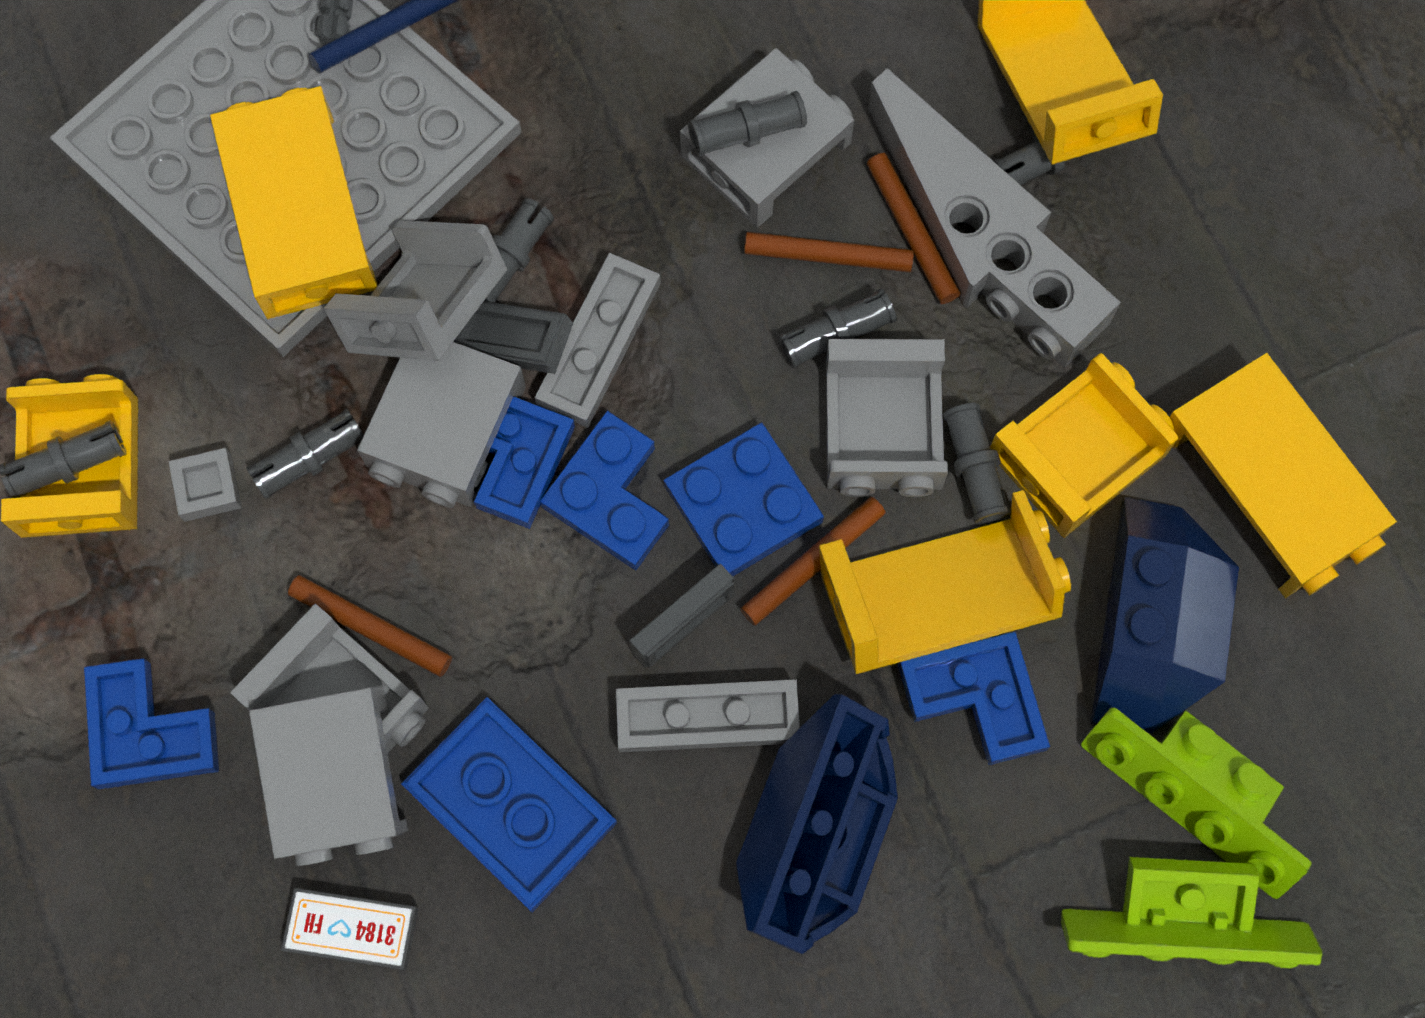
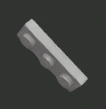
[535,253,661,428]
[616,679,800,753]

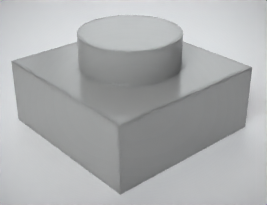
[168,448,242,522]

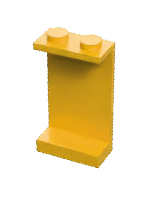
[978,0,1163,165]
[210,86,378,319]
[1170,353,1397,598]
[819,490,1071,674]

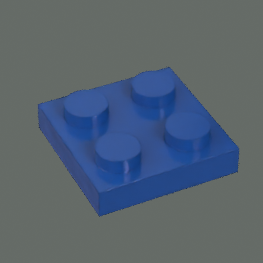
[664,422,824,576]

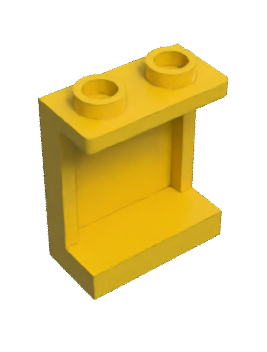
[990,353,1178,538]
[1,374,138,538]

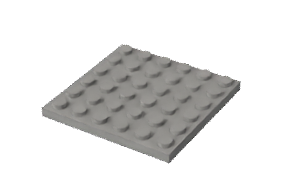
[50,0,522,357]

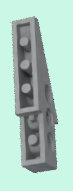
[868,68,1121,368]

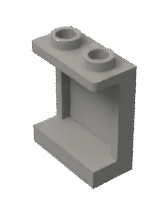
[680,48,854,228]
[323,221,507,361]
[825,339,948,497]
[357,342,526,508]
[230,603,429,753]
[249,686,408,866]

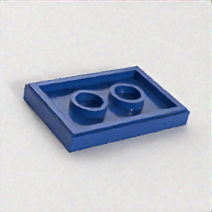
[401,697,617,912]

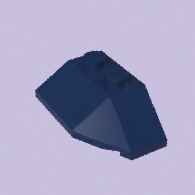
[1090,497,1239,735]
[736,694,898,954]

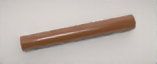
[867,153,961,304]
[745,232,914,272]
[740,496,886,626]
[288,575,452,677]

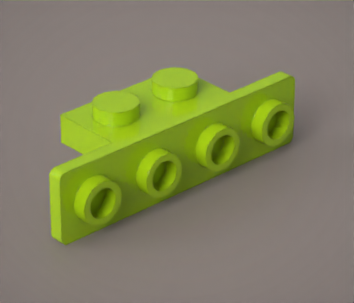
[1081,707,1311,899]
[1061,857,1323,968]

